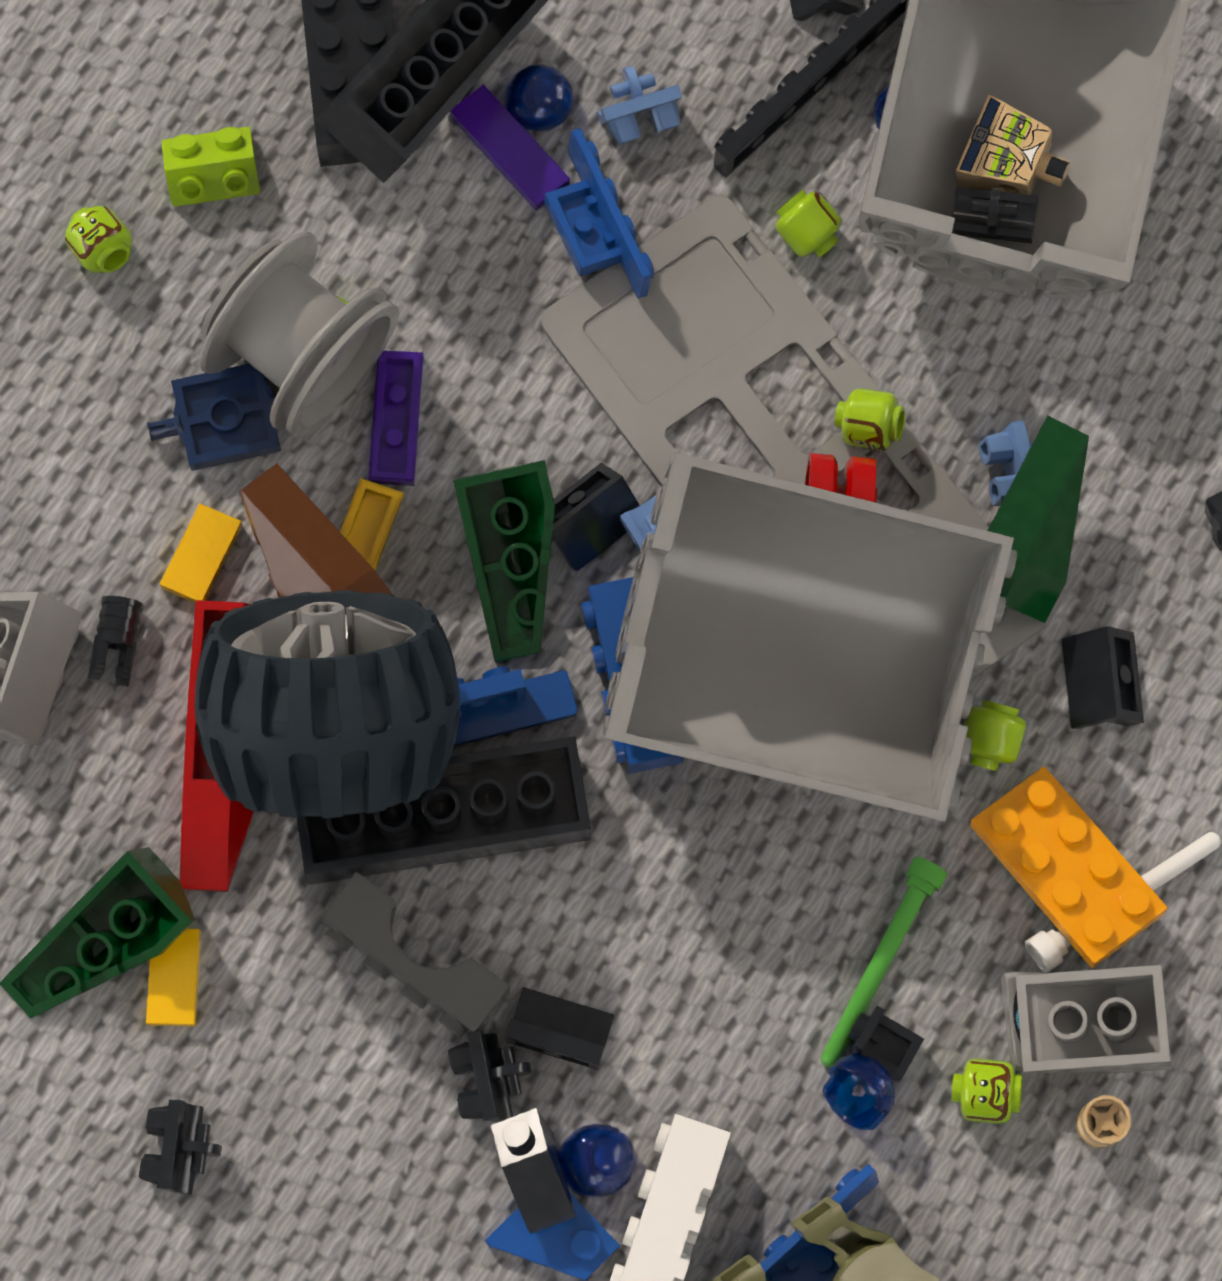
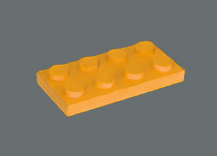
[970,766,1168,969]

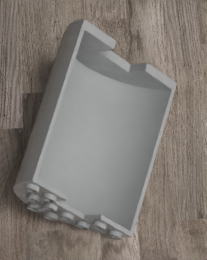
[859,0,1190,299]
[603,452,1017,822]

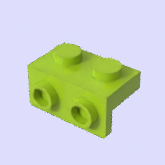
[161,126,260,207]

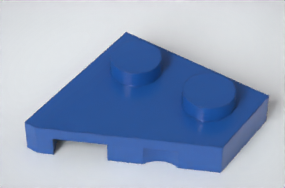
[484,1193,620,1281]

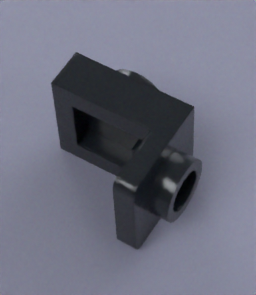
[847,1006,924,1083]

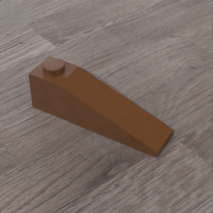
[239,463,395,597]

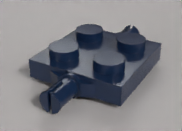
[147,363,281,471]

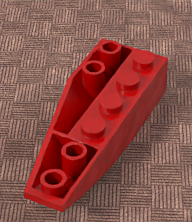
[180,600,255,892]

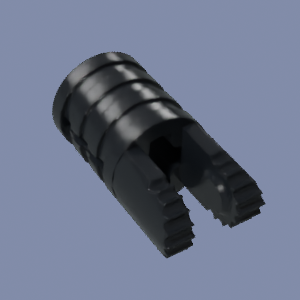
[88,596,143,687]

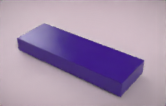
[450,84,570,211]
[368,350,424,486]

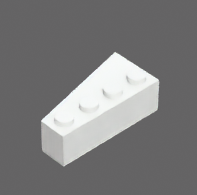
[610,1114,731,1281]

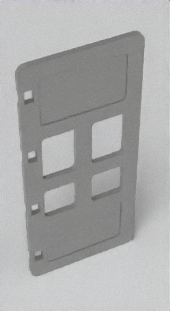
[541,196,1051,681]

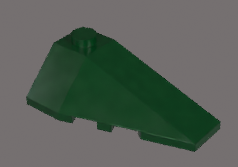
[987,415,1089,623]
[453,460,555,662]
[0,847,195,1018]

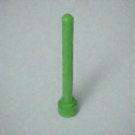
[821,856,948,1068]

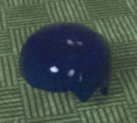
[504,64,574,132]
[822,1053,896,1130]
[559,1123,636,1198]

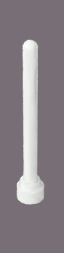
[1025,832,1221,973]

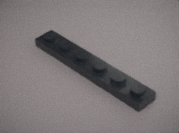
[714,0,909,178]

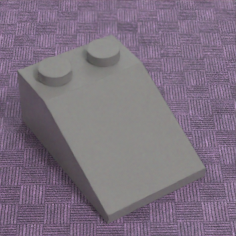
[1015,965,1172,1073]

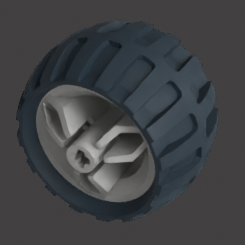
[194,590,460,818]

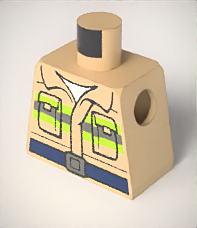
[956,95,1071,195]

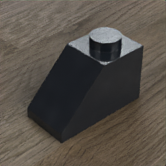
[491,1108,576,1234]

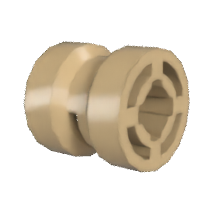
[1076,1095,1131,1149]

